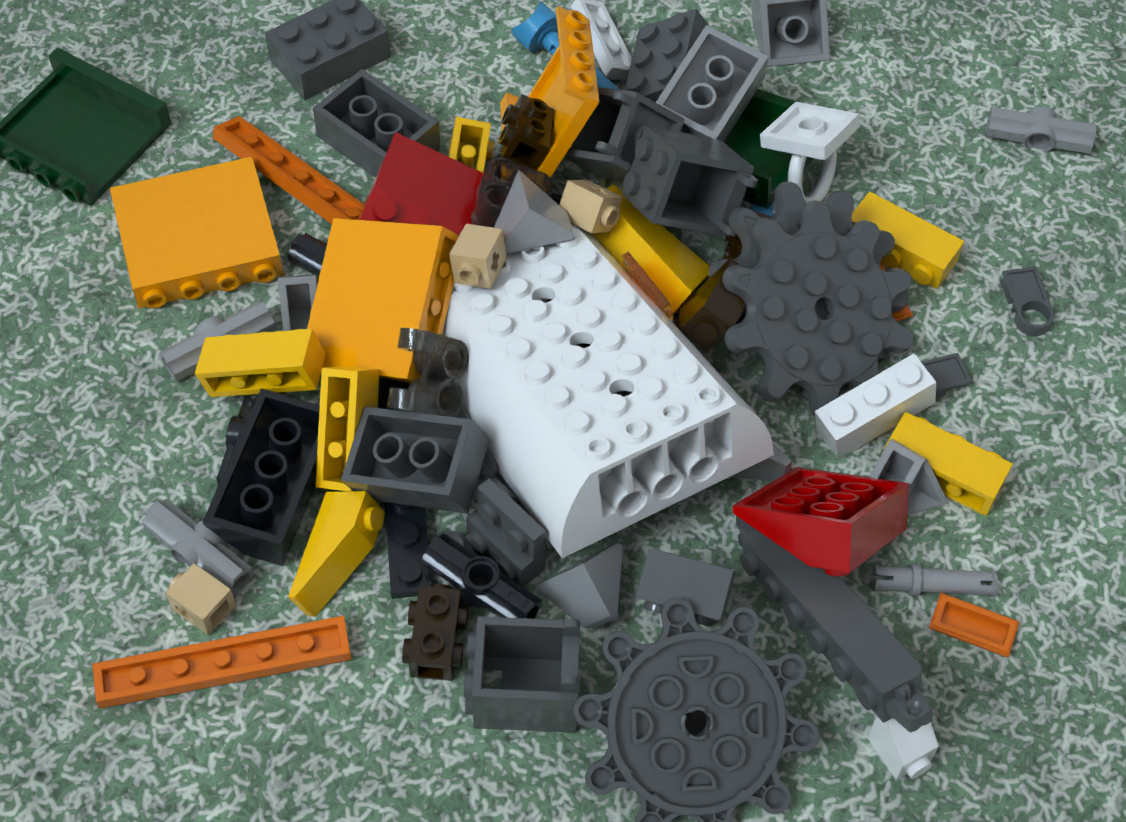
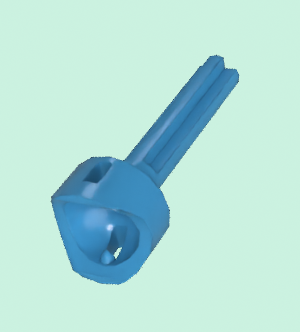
[512,1,620,90]

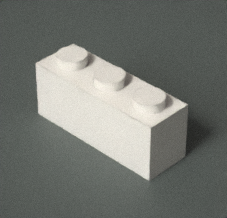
[815,354,936,459]

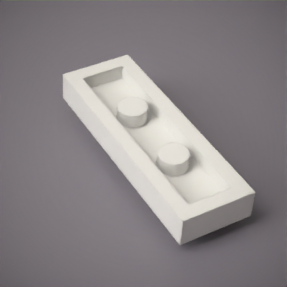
[571,0,632,81]

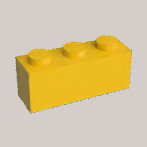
[851,191,965,289]
[195,329,326,397]
[315,365,380,491]
[883,412,1013,516]

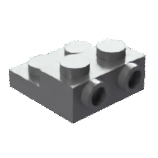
[466,478,546,588]

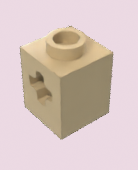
[559,180,623,233]
[449,224,507,289]
[166,563,236,636]

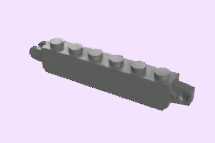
[736,516,933,733]

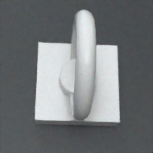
[760,102,860,203]

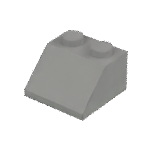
[751,0,830,67]

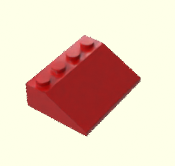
[357,132,510,235]
[732,467,909,576]

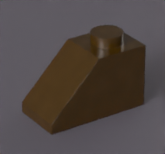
[678,258,746,353]

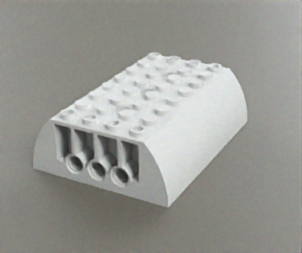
[437,224,774,558]

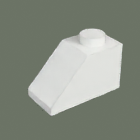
[867,715,939,780]

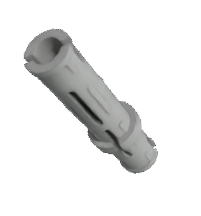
[871,564,998,597]

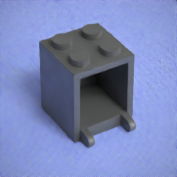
[564,87,685,181]
[622,125,758,237]
[464,616,580,733]

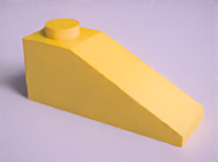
[288,491,385,617]

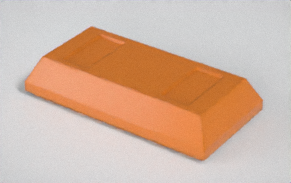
[929,593,1020,658]

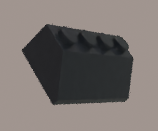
[203,388,320,566]

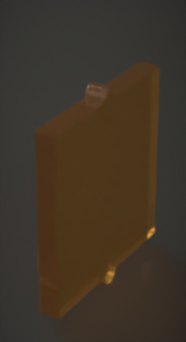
[622,251,674,321]

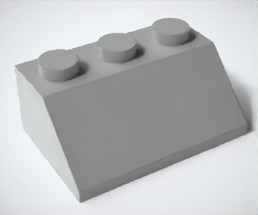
[656,25,768,142]

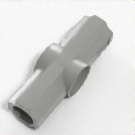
[985,107,1096,154]
[159,301,277,382]
[141,499,254,596]

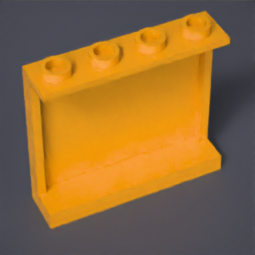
[500,6,599,190]
[110,157,284,309]
[307,218,459,388]

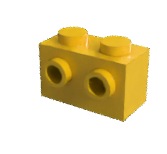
[448,117,494,175]

